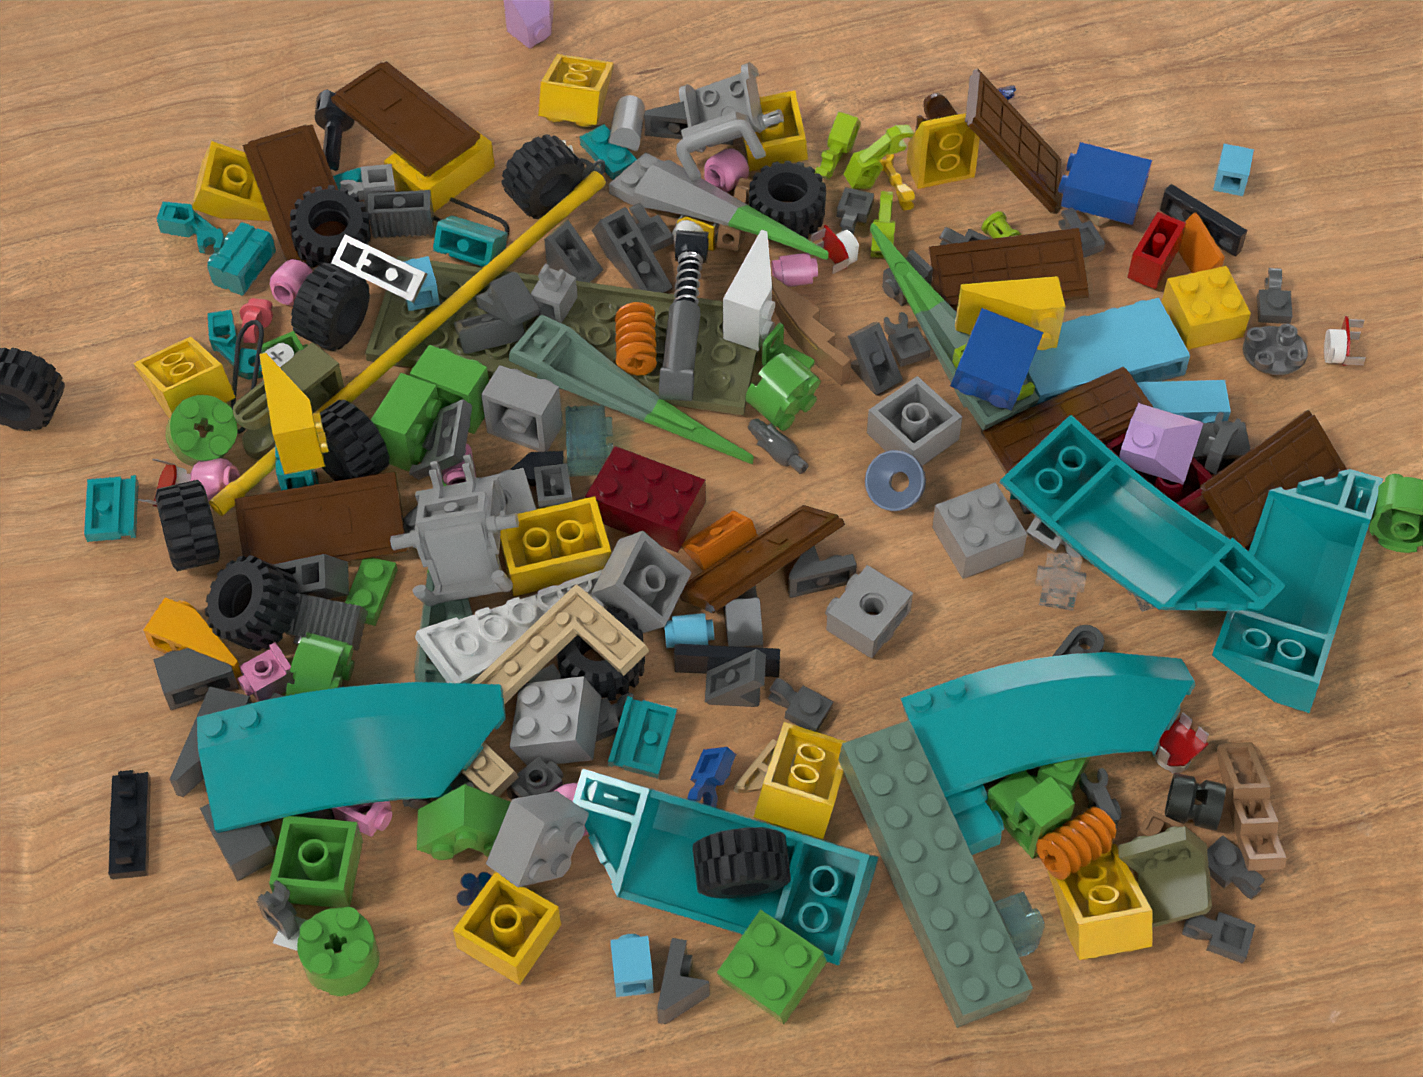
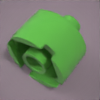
[746,353,821,431]
[165,395,238,466]
[1369,474,1423,553]
[286,632,355,696]
[297,907,380,996]

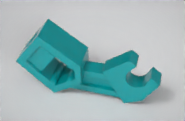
[156,201,225,253]
[207,310,263,380]

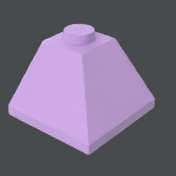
[504,0,554,49]
[1119,403,1203,484]

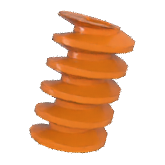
[615,302,657,376]
[1036,807,1117,880]

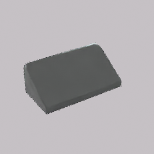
[454,313,525,354]

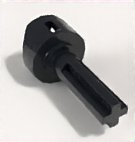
[315,90,355,171]

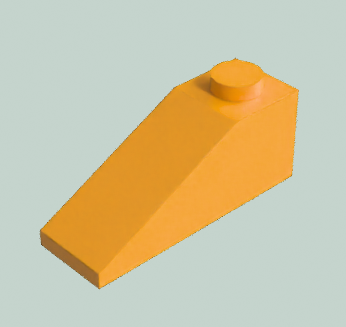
[143,597,242,683]

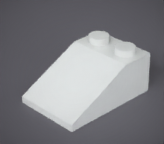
[723,230,775,351]

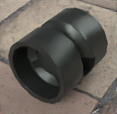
[1164,773,1226,830]

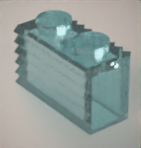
[565,404,613,477]

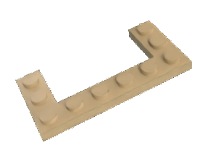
[461,584,649,797]

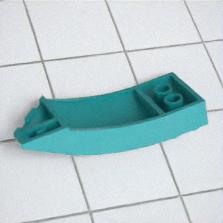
[999,415,1286,611]

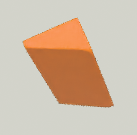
[1178,213,1225,273]
[681,511,758,571]

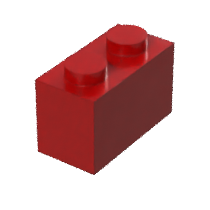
[1127,212,1186,289]

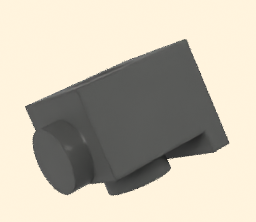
[882,250,933,306]
[507,757,564,800]

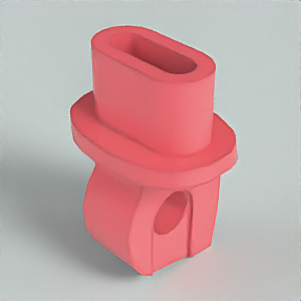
[240,298,273,343]

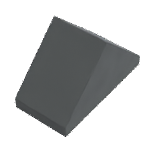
[544,220,603,283]
[534,463,572,509]

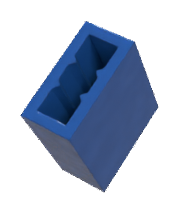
[1058,142,1152,225]
[950,308,1043,411]

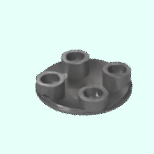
[1242,324,1308,375]

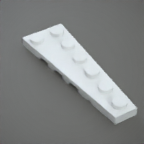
[415,569,607,683]

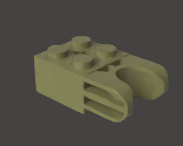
[233,342,344,460]

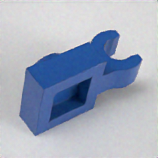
[687,747,737,807]

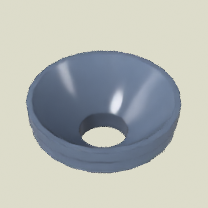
[865,450,926,511]

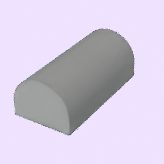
[609,95,645,151]

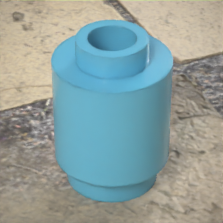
[664,613,715,648]

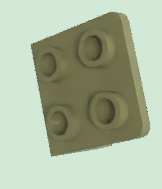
[1118,826,1212,928]

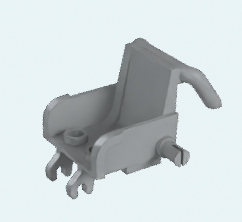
[676,62,784,181]
[390,454,519,606]

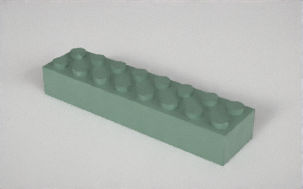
[838,720,1033,1028]

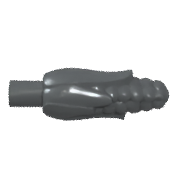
[748,418,809,474]

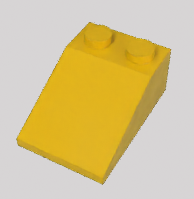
[538,54,614,127]
[906,113,980,189]
[192,141,271,221]
[955,276,1066,350]
[133,336,236,418]
[259,353,329,475]
[753,722,847,839]
[1048,844,1152,960]

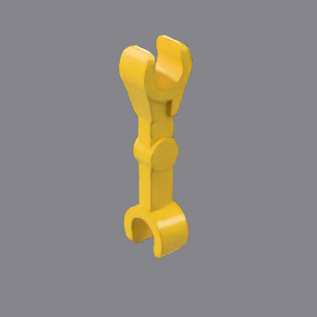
[880,154,915,211]

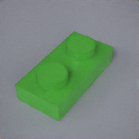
[345,558,398,626]

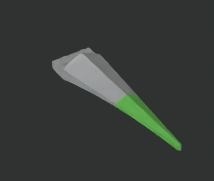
[609,152,828,259]

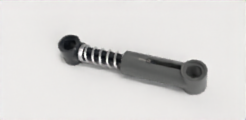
[659,230,709,401]

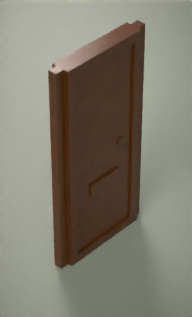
[331,61,481,177]
[965,68,1062,213]
[242,124,347,267]
[929,228,1089,312]
[981,366,1154,474]
[1200,410,1347,552]
[235,472,408,565]
[680,505,845,613]

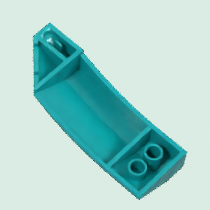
[1212,469,1383,713]
[900,652,1196,797]
[197,682,506,833]
[573,769,879,965]

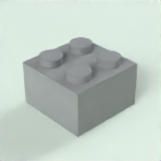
[481,365,563,452]
[867,376,962,466]
[932,482,1027,579]
[591,531,692,633]
[510,676,601,765]
[486,791,589,888]

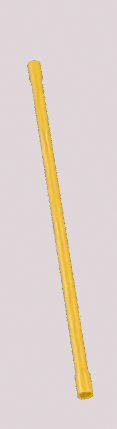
[209,171,606,516]

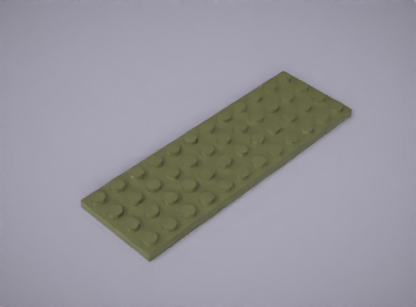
[365,256,758,415]

